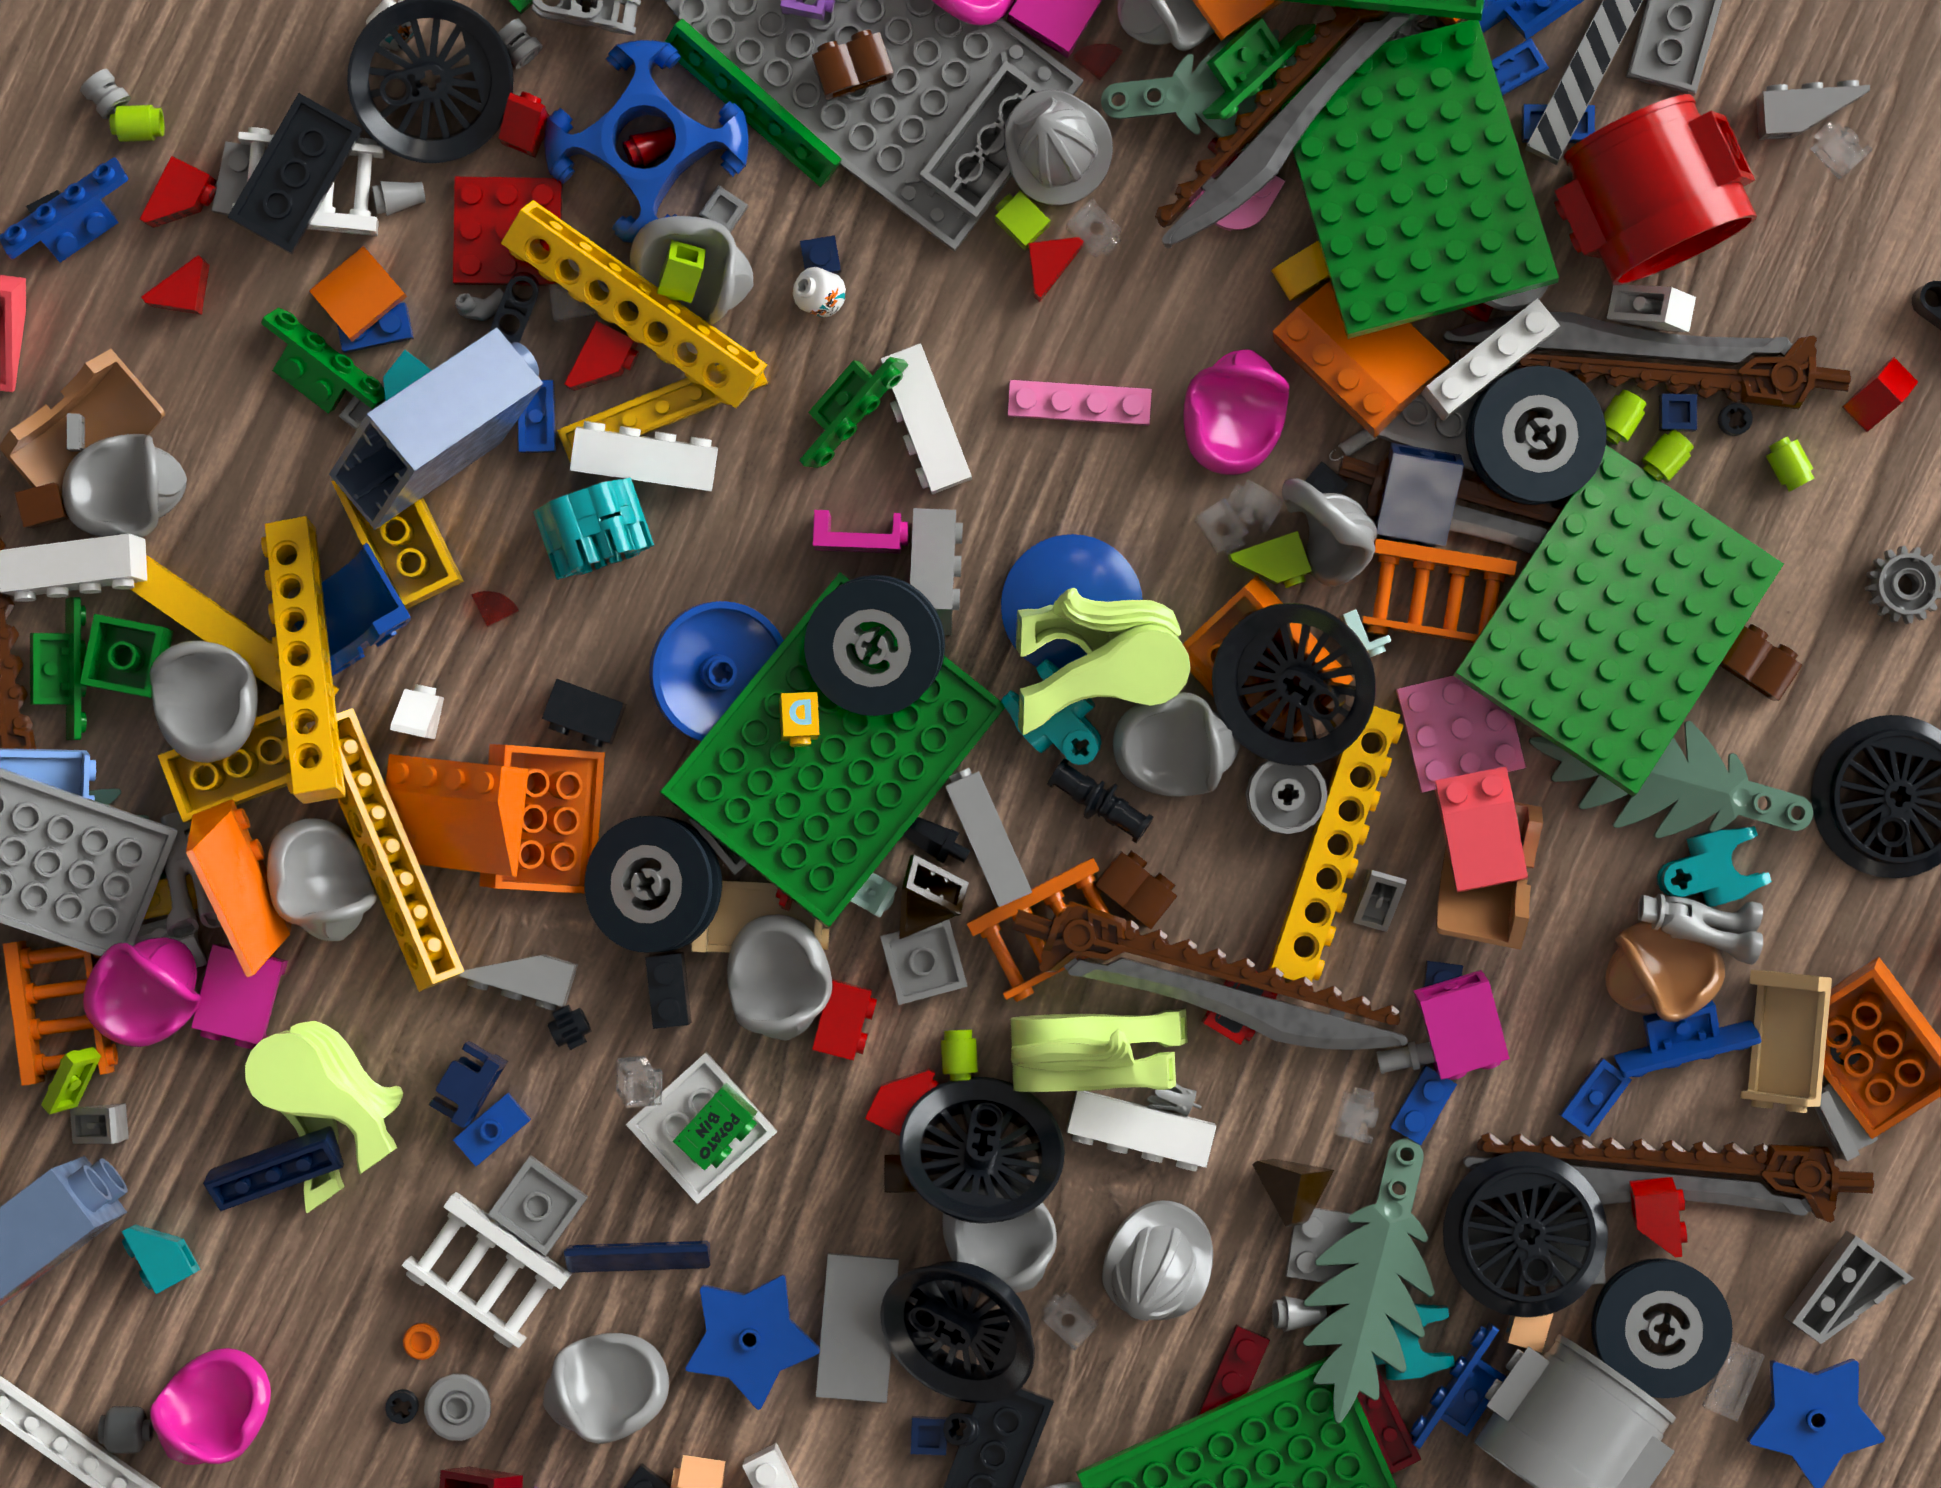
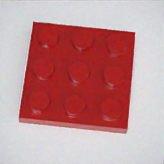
[453,176,563,286]

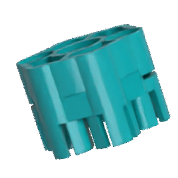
[533,478,655,580]

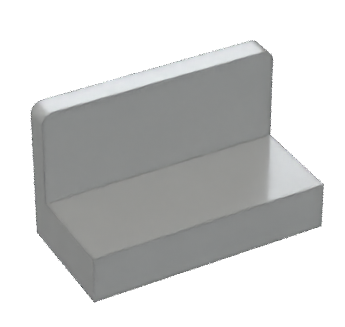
[1814,1083,1878,1161]

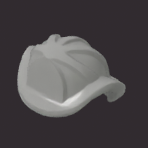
[1118,0,1214,51]
[1004,90,1113,205]
[630,216,754,324]
[62,434,187,537]
[1282,478,1377,587]
[150,641,258,763]
[1113,692,1240,797]
[267,818,377,941]
[727,914,832,1041]
[942,1178,1057,1293]
[1102,1200,1213,1321]
[543,1333,669,1444]

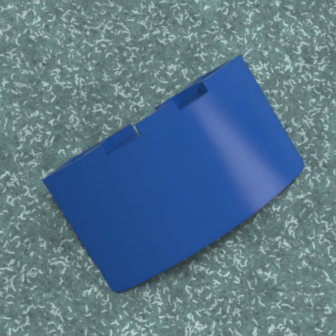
[295,543,411,677]

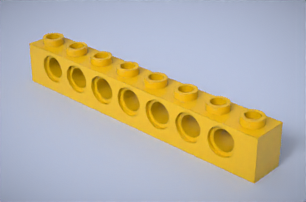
[501,200,768,408]
[261,516,346,804]
[1268,706,1403,982]
[308,708,464,992]

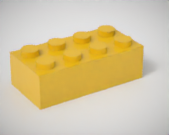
[331,480,464,609]
[157,709,319,823]

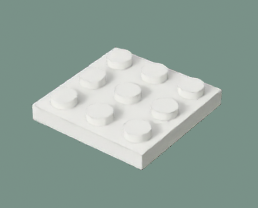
[626,1052,777,1204]

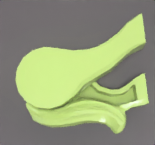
[1016,588,1191,735]
[1011,1009,1188,1092]
[245,1021,403,1213]

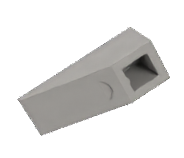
[1756,80,1870,140]
[460,954,578,1011]

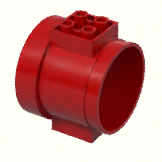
[1554,94,1757,285]

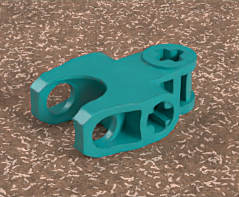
[1001,659,1102,765]
[1656,826,1772,907]
[1373,1303,1455,1380]

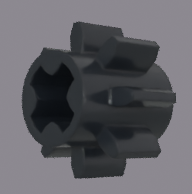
[548,1005,592,1050]

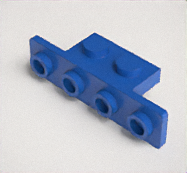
[1479,0,1584,40]
[0,157,129,263]
[1614,1000,1761,1078]
[1410,1322,1507,1449]

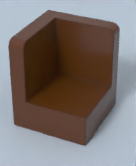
[15,483,69,529]

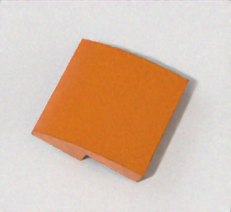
[309,246,407,342]

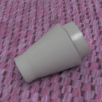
[372,181,426,216]
[1272,1296,1327,1332]

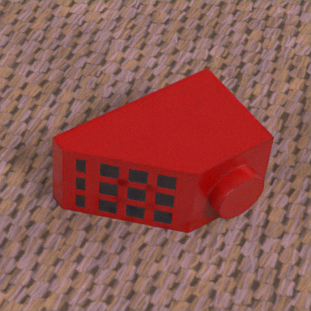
[140,156,217,228]
[564,321,639,391]

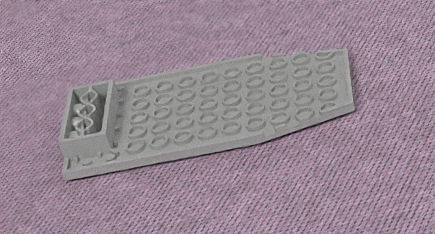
[664,0,1084,252]

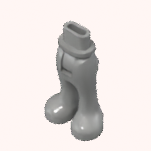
[161,812,222,938]
[1638,894,1763,965]

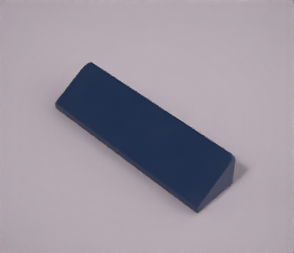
[203,1126,344,1212]
[564,1241,711,1273]

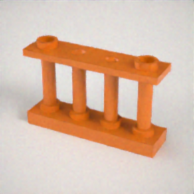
[1360,538,1517,645]
[966,857,1110,1002]
[3,941,118,1086]

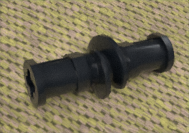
[1047,758,1154,843]

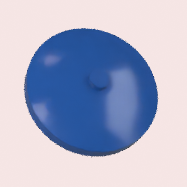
[1001,534,1143,669]
[649,601,784,741]

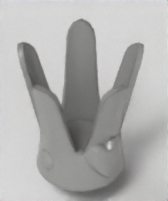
[1147,1083,1202,1117]

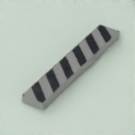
[1525,0,1643,165]

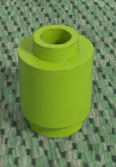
[109,105,165,142]
[1603,389,1647,445]
[1641,429,1694,482]
[1766,436,1814,492]
[941,1029,978,1081]

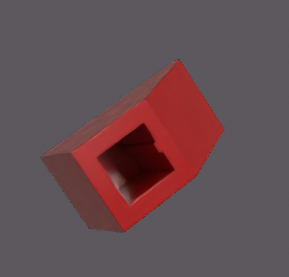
[498,91,549,158]
[865,1068,938,1136]
[1629,1177,1687,1258]

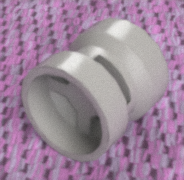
[498,18,543,69]
[80,69,131,119]

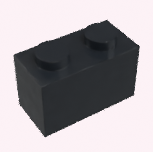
[542,679,627,748]
[645,952,692,1029]

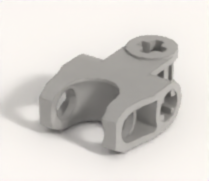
[532,0,641,35]

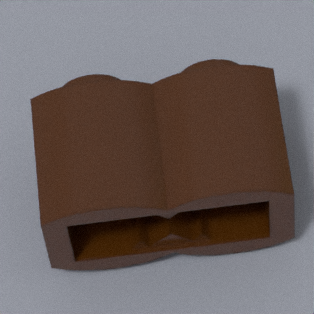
[812,30,894,100]
[1719,624,1803,701]
[1094,850,1177,929]

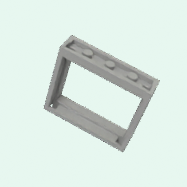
[946,768,1032,907]

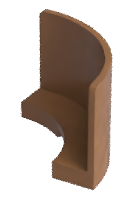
[0,349,165,497]
[1436,802,1543,950]

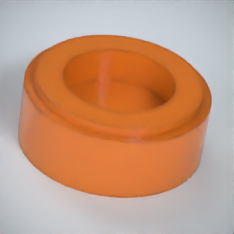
[403,1323,440,1360]

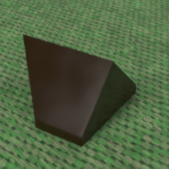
[899,855,969,939]
[1252,1159,1334,1227]

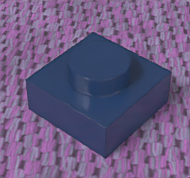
[800,235,841,273]
[1659,394,1697,432]
[1423,960,1463,987]
[910,1416,948,1456]

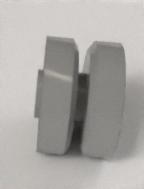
[1245,760,1328,834]

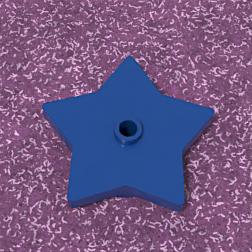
[685,1274,820,1410]
[1747,1358,1885,1488]

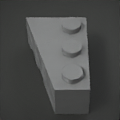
[910,508,963,636]
[1783,1231,1914,1344]

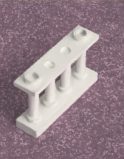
[232,127,385,236]
[402,1192,572,1348]

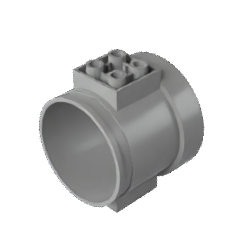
[1474,1334,1676,1488]

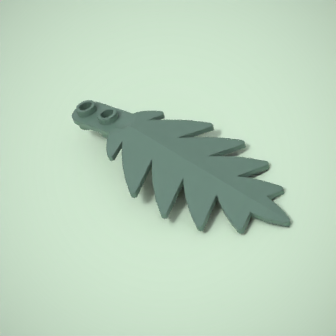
[1101,29,1317,151]
[1529,721,1813,838]
[1303,1138,1435,1424]

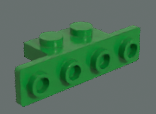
[1202,18,1316,120]
[261,308,386,414]
[799,357,908,468]
[30,597,87,740]

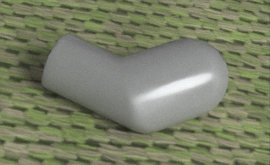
[455,288,504,321]

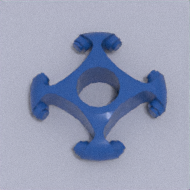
[544,40,749,243]

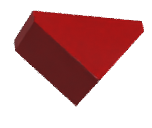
[1028,237,1084,302]
[141,255,210,315]
[1842,357,1918,432]

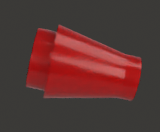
[623,127,676,169]

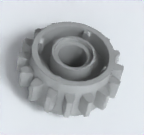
[1865,546,1941,624]

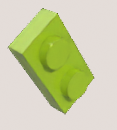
[41,1047,101,1115]

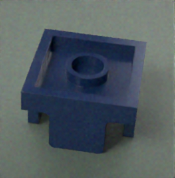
[429,1041,508,1128]

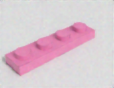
[1008,380,1152,426]

